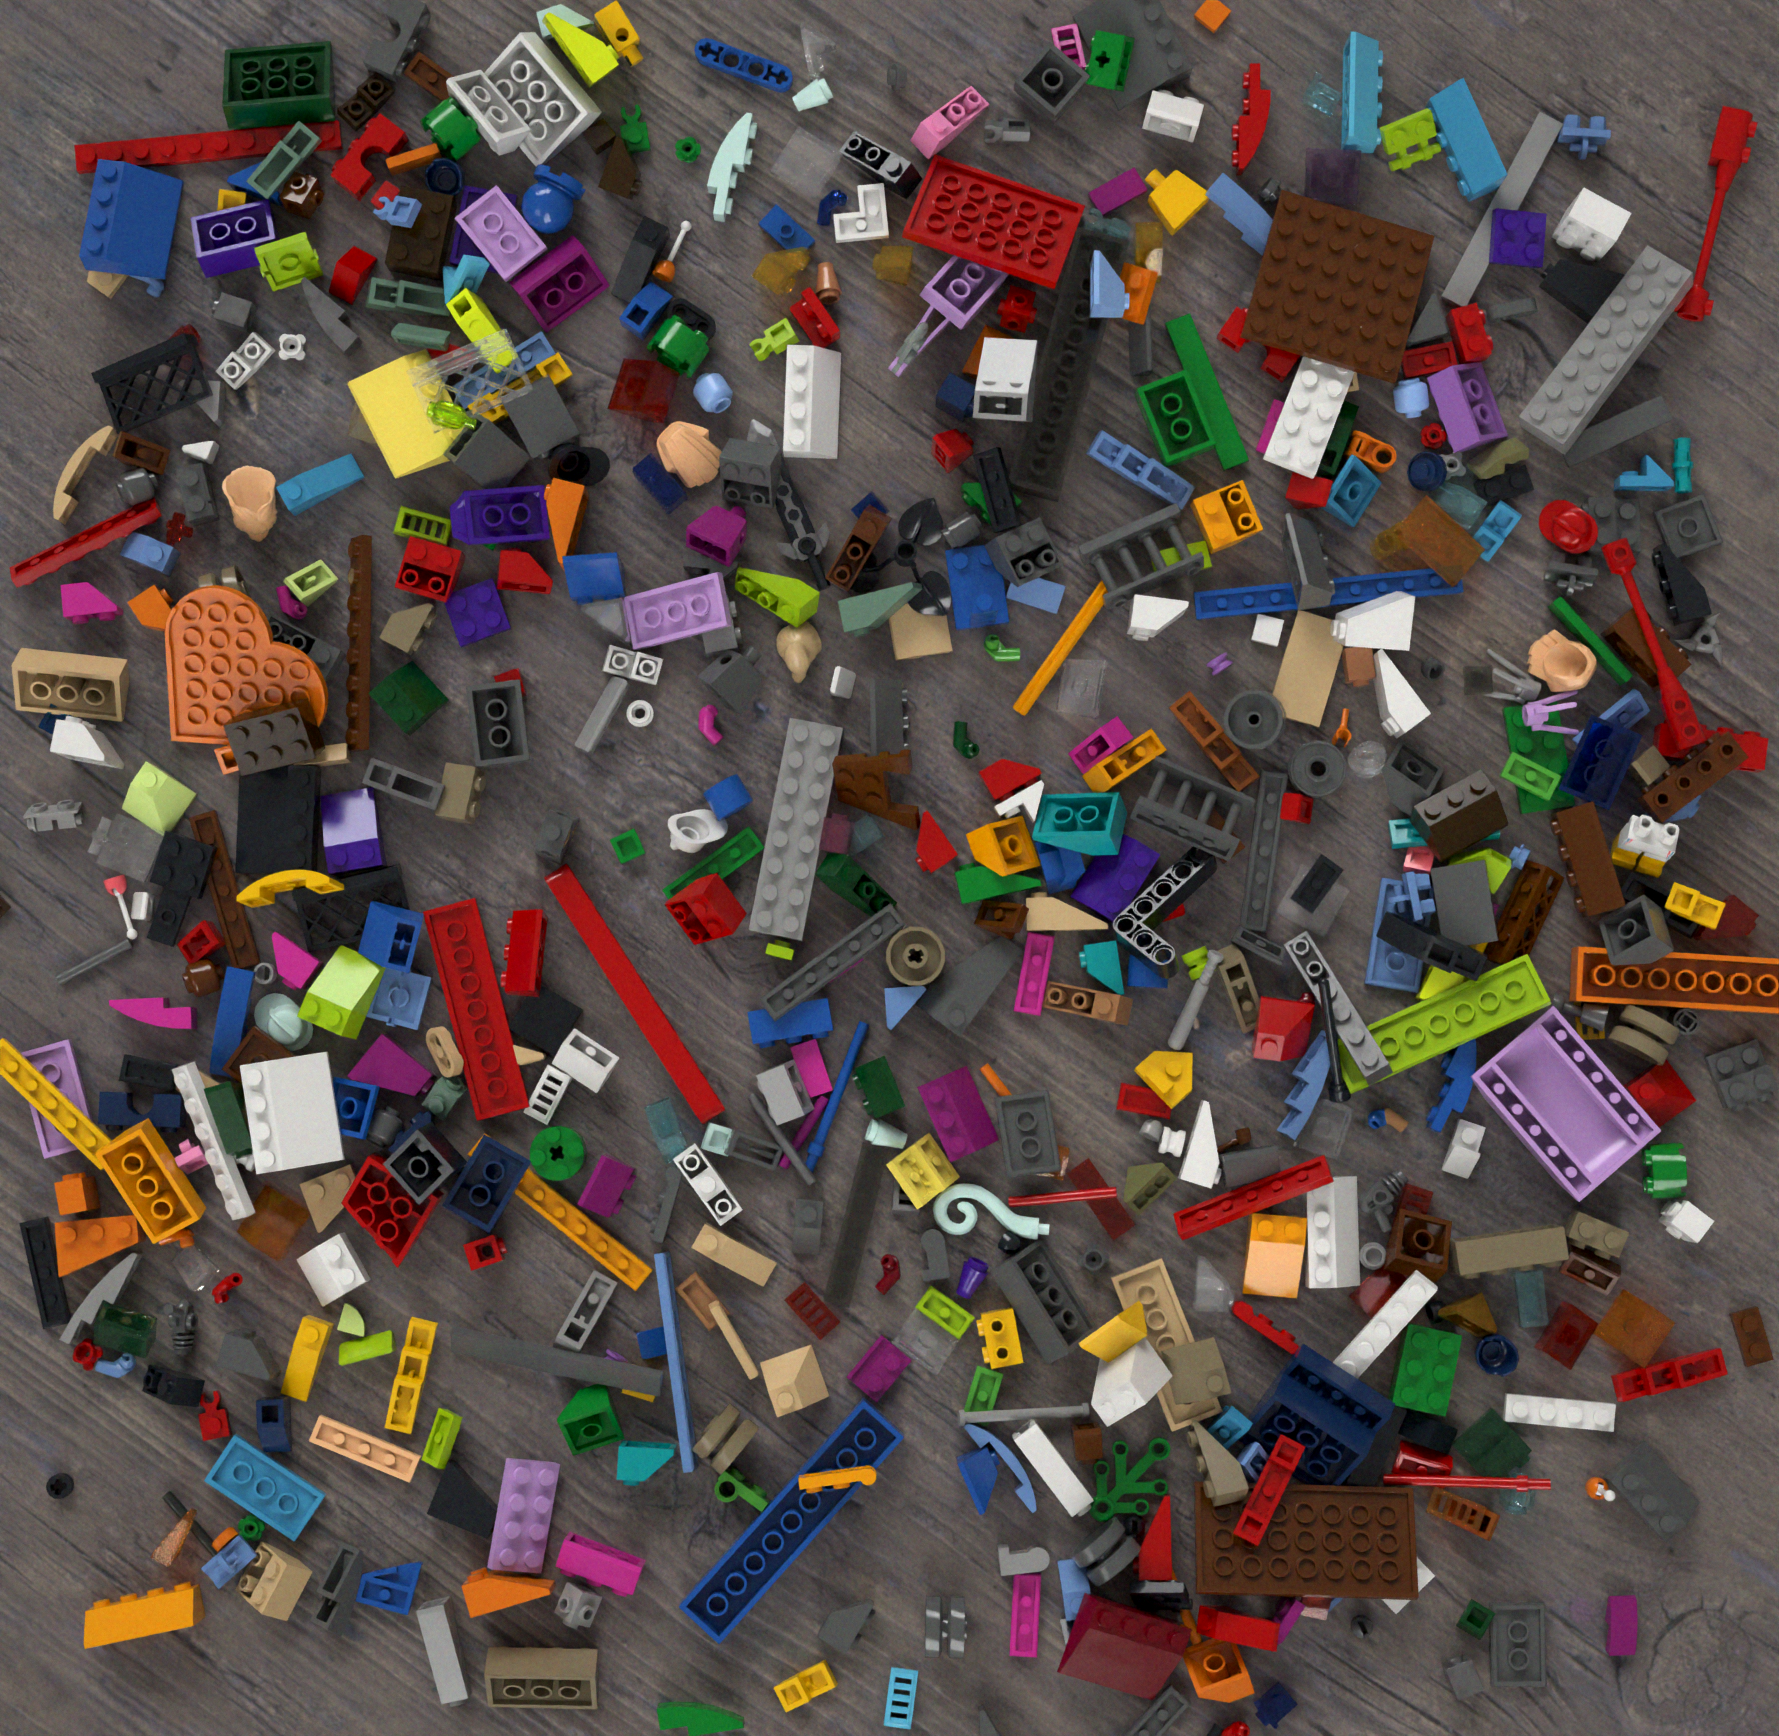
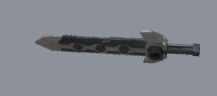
[747,419,831,591]

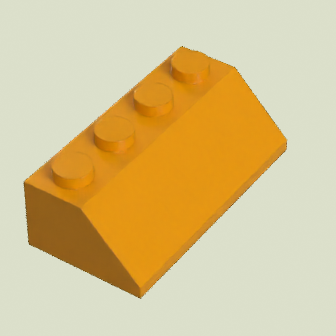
[95,1118,206,1244]
[84,1582,206,1649]

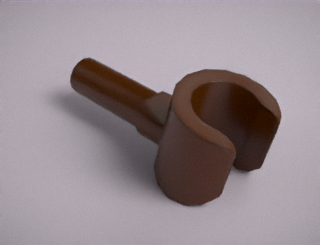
[1217,1127,1251,1153]

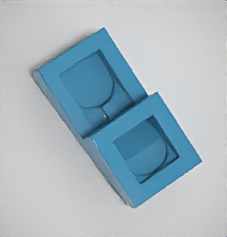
[1466,500,1522,562]

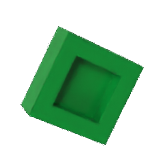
[610,829,646,865]

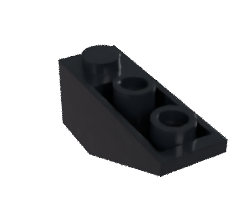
[839,131,922,200]
[1651,544,1712,626]

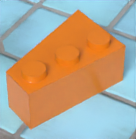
[54,1214,146,1277]

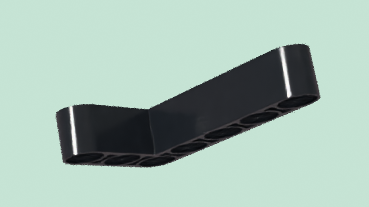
[1113,846,1218,979]

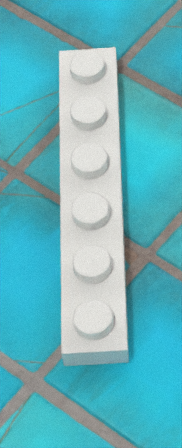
[172,1061,256,1220]
[1333,1270,1438,1379]

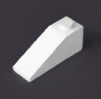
[1178,1100,1222,1189]

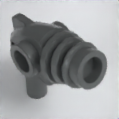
[1358,1169,1409,1233]
[164,1298,198,1355]

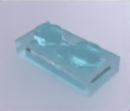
[1513,1270,1549,1328]

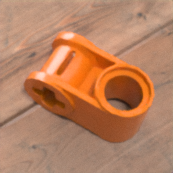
[1342,430,1397,473]

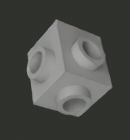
[554,1582,602,1629]

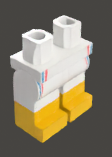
[1610,814,1679,878]

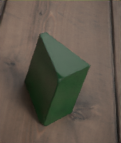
[1456,1599,1496,1640]

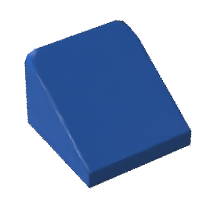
[636,1326,667,1360]

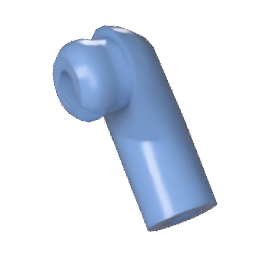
[129,275,164,298]

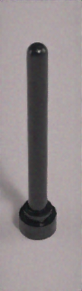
[1318,978,1351,1103]

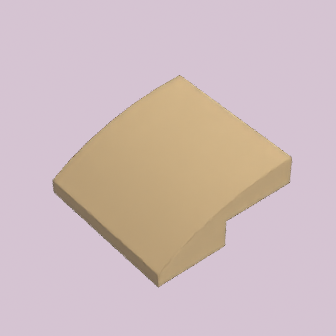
[888,603,952,660]

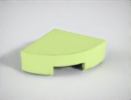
[337,1303,366,1337]

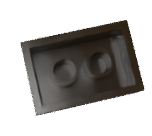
[385,186,458,281]
[223,698,325,776]

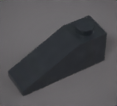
[611,216,670,303]

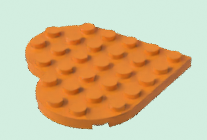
[165,585,328,745]

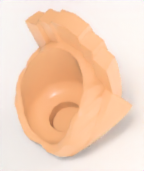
[656,421,722,488]
[1527,629,1597,692]

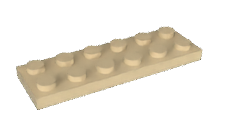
[1111,1258,1223,1432]

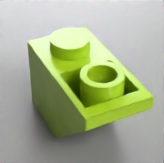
[1447,847,1511,894]

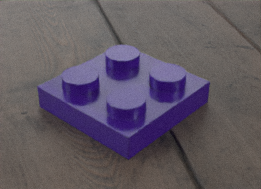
[1489,208,1547,269]
[444,578,511,648]

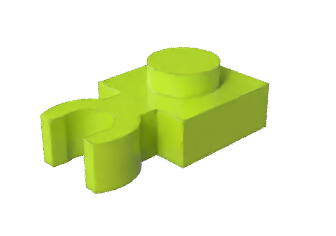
[749,318,799,362]

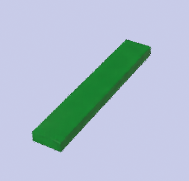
[1165,313,1249,472]

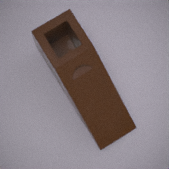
[825,504,892,592]

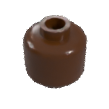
[182,958,225,997]

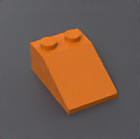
[544,478,590,571]
[462,1568,556,1618]

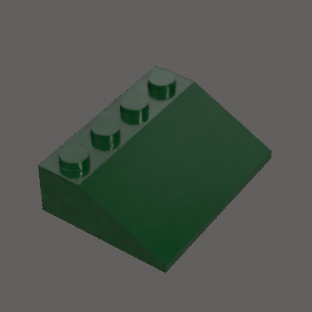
[222,41,335,130]

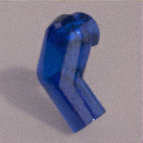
[817,190,847,226]

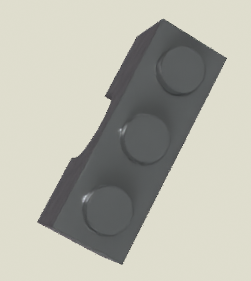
[363,0,431,83]

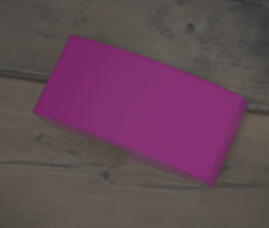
[1605,1595,1638,1656]

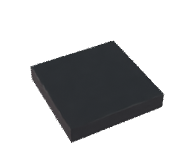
[509,985,583,1056]

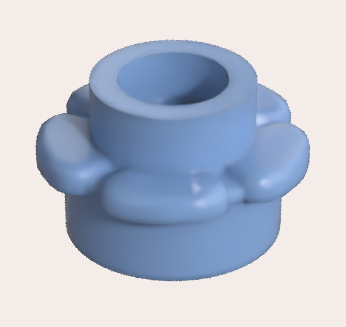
[1509,844,1531,870]

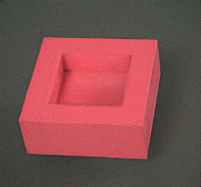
[1403,846,1435,877]

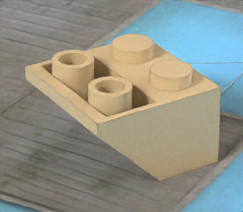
[235,1541,312,1621]

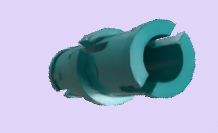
[1672,437,1694,494]

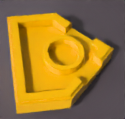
[1134,1051,1193,1109]

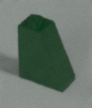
[204,1081,253,1159]

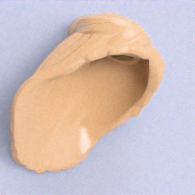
[222,466,278,542]

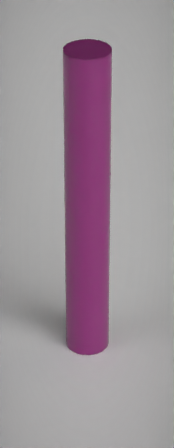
[778,1095,829,1169]

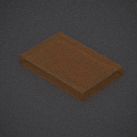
[1394,495,1485,587]

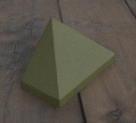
[1123,1162,1177,1216]

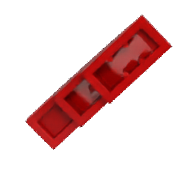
[1611,1348,1728,1402]

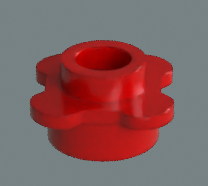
[73,1338,103,1371]

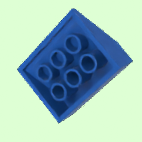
[79,159,184,279]

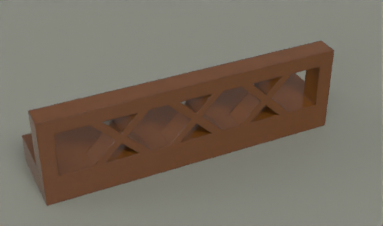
[1484,860,1565,965]

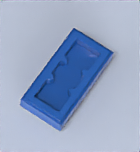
[758,204,815,261]

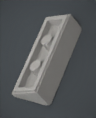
[575,676,630,755]

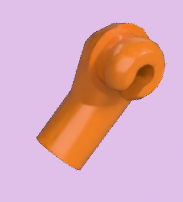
[159,1228,195,1248]

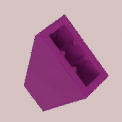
[347,1034,435,1096]

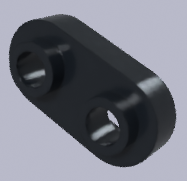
[667,298,716,341]

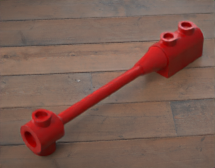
[1674,106,1758,322]
[1601,538,1706,752]

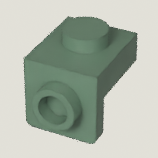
[422,1076,468,1121]

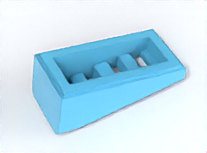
[884,1667,918,1729]

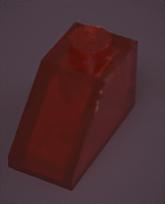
[1693,895,1759,941]

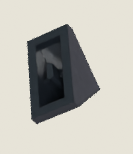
[1398,1408,1458,1455]

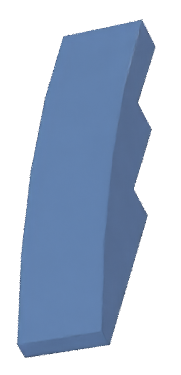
[1205,173,1273,256]
[1086,430,1195,510]
[1276,1030,1330,1140]

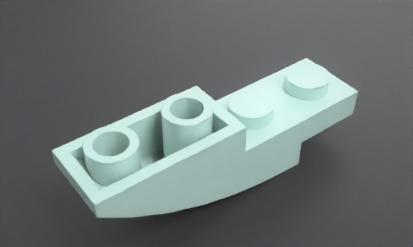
[707,113,757,222]

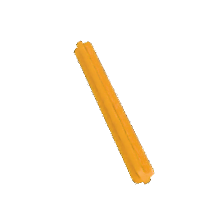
[1013,580,1108,716]

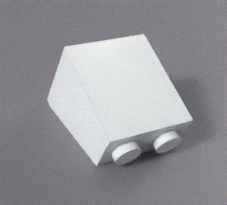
[1330,591,1415,651]
[1091,1337,1173,1427]

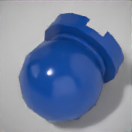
[521,164,586,234]

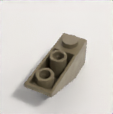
[1187,1420,1249,1507]

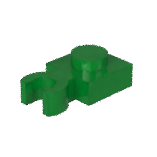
[620,105,651,153]

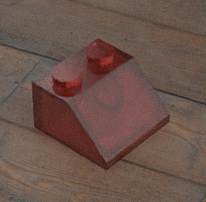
[607,358,680,423]

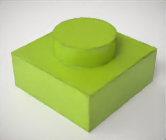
[765,940,795,961]

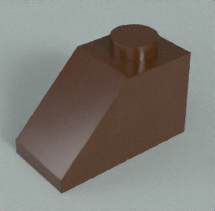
[1071,1422,1103,1465]

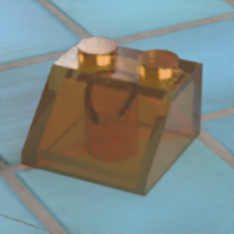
[1592,1289,1675,1368]

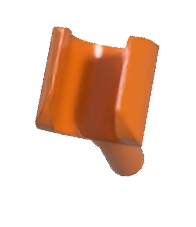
[1332,708,1352,748]

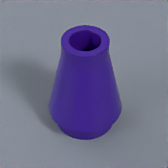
[956,1256,989,1299]

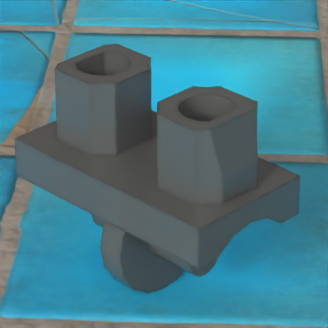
[1543,552,1598,597]

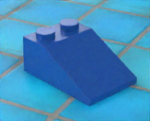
[562,552,626,605]

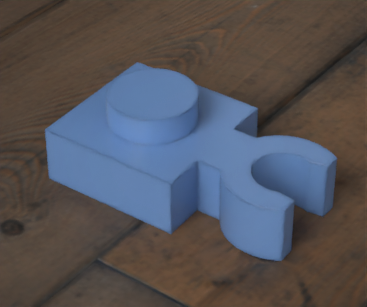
[373,196,422,228]

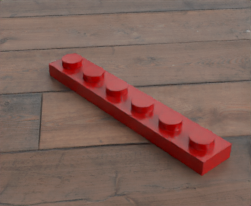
[10,497,162,588]
[1173,1155,1334,1241]

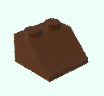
[1384,1208,1452,1283]

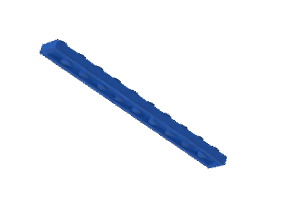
[1193,565,1464,620]

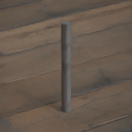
[747,1093,817,1187]

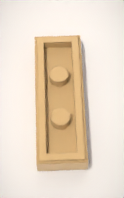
[708,1300,758,1380]

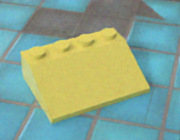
[347,349,465,479]

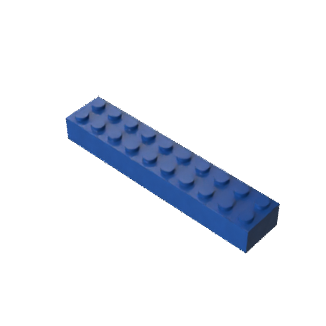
[678,1397,904,1644]

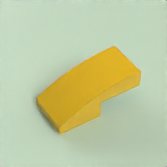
[1664,882,1726,930]
[774,1659,838,1712]

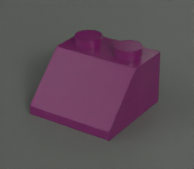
[577,1154,637,1218]

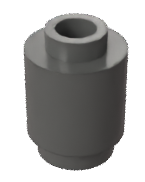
[941,512,982,549]

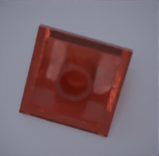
[1534,1301,1599,1370]

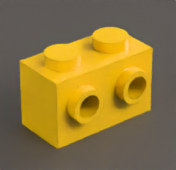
[976,1307,1024,1369]

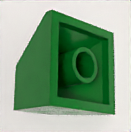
[557,1384,625,1456]

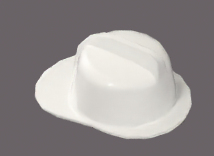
[668,809,728,853]

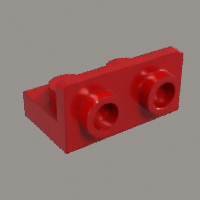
[790,287,840,348]

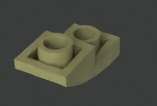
[1467,438,1529,479]

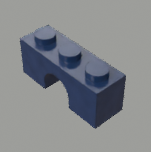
[98,1092,186,1133]

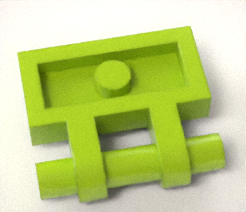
[1379,108,1441,172]

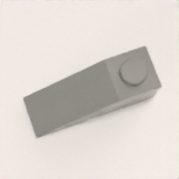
[553,1270,618,1353]

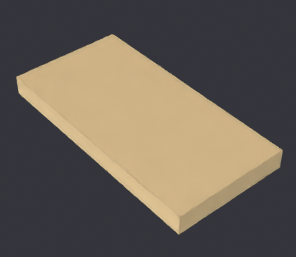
[1272,610,1344,728]

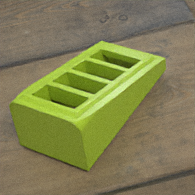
[393,506,451,546]

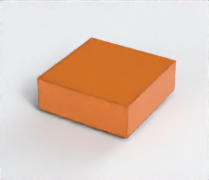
[1194,0,1231,33]

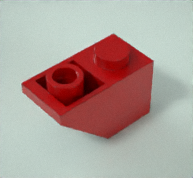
[978,759,1042,803]

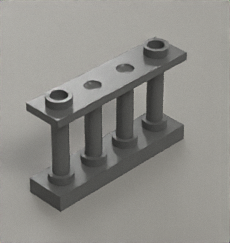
[1078,503,1204,610]
[1130,756,1255,862]

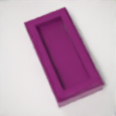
[1088,167,1148,218]

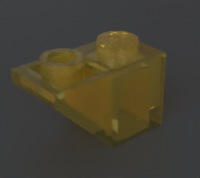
[752,247,812,295]

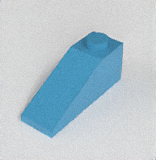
[276,454,365,516]

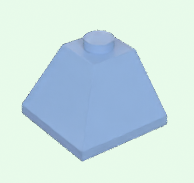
[1090,250,1129,318]

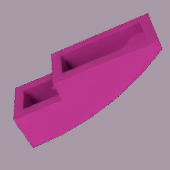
[109,997,197,1029]

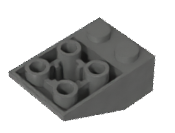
[267,613,346,689]

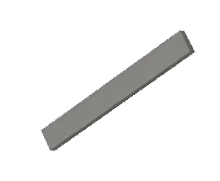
[1440,112,1563,308]

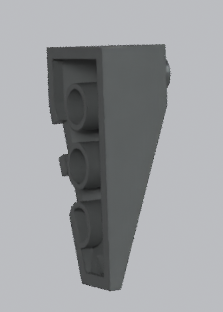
[916,936,1023,1037]

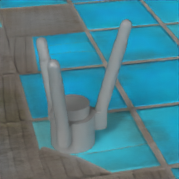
[1483,649,1541,705]

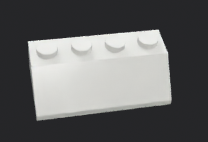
[783,345,841,459]
[1303,1176,1360,1288]

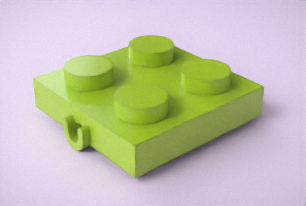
[254,231,323,291]

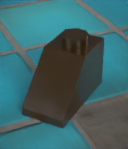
[598,136,642,200]

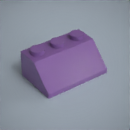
[1427,362,1508,453]

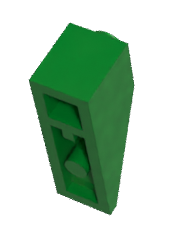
[954,863,1041,905]

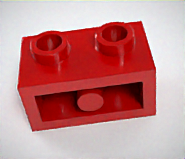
[1445,302,1493,365]

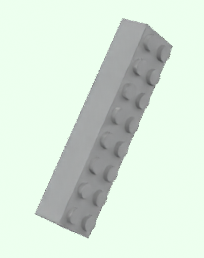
[1519,245,1693,455]
[749,718,844,942]

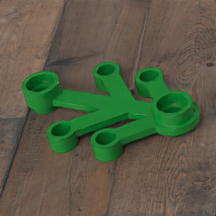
[1089,1437,1170,1522]

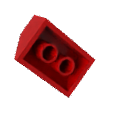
[501,909,548,997]

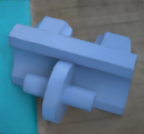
[1557,115,1611,160]
[1388,871,1436,922]
[201,1534,257,1589]

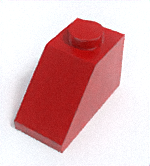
[496,548,553,594]
[915,810,958,874]

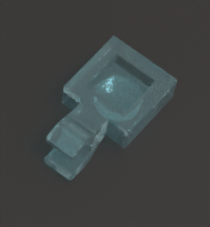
[1084,208,1131,244]

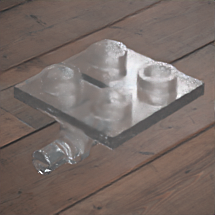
[87,813,165,883]

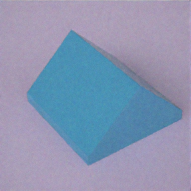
[1320,454,1382,527]

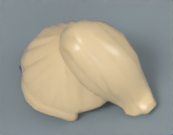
[776,621,822,683]

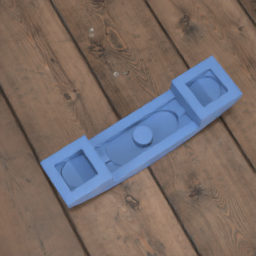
[963,1423,1037,1513]

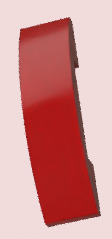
[1233,1434,1306,1546]

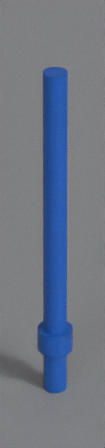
[805,1021,869,1174]

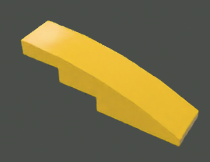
[384,1317,438,1434]

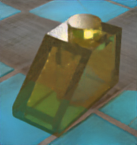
[1133,222,1163,283]
[872,246,914,286]

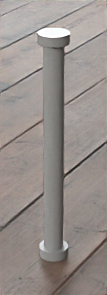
[957,1403,1089,1426]

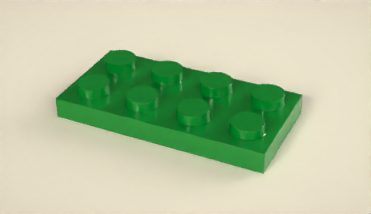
[1502,701,1575,815]

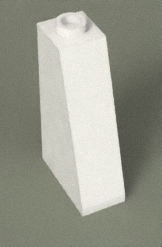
[1012,1419,1094,1517]

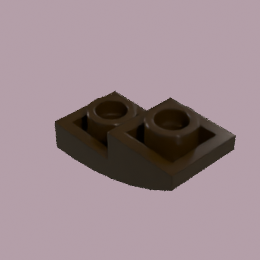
[337,72,395,132]

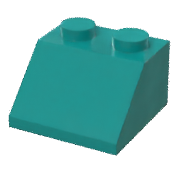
[617,1440,678,1486]

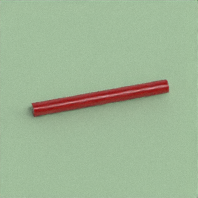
[1008,1187,1117,1208]

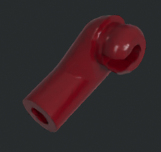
[875,1254,901,1295]

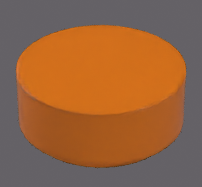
[212,1527,239,1553]

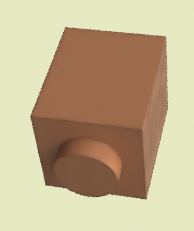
[1341,647,1376,687]

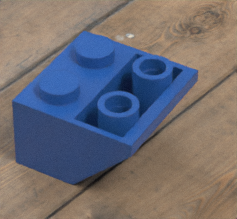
[358,901,424,973]

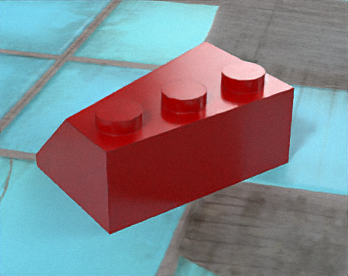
[341,1152,445,1268]

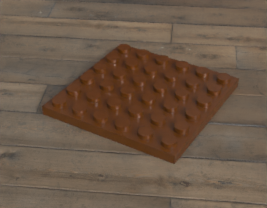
[1240,190,1435,384]

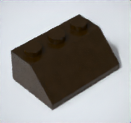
[1410,770,1508,863]

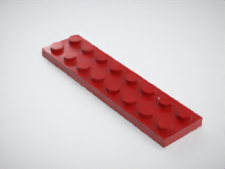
[423,898,530,1121]

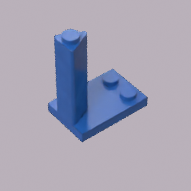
[945,545,1009,631]

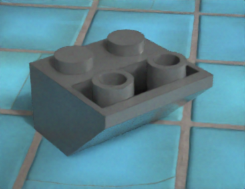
[719,438,782,509]
[984,517,1064,587]

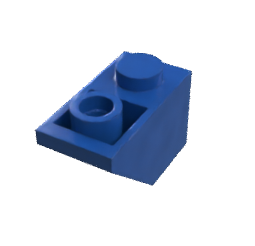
[619,281,674,341]

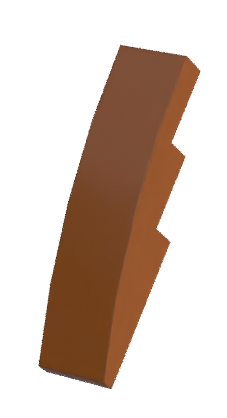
[1169,691,1259,792]

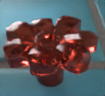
[166,512,193,546]

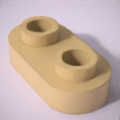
[426,1026,464,1078]

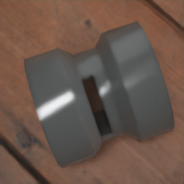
[1667,1008,1700,1036]

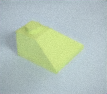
[122,761,197,837]

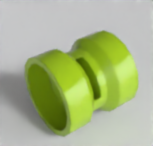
[1181,946,1216,981]

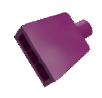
[686,506,747,567]

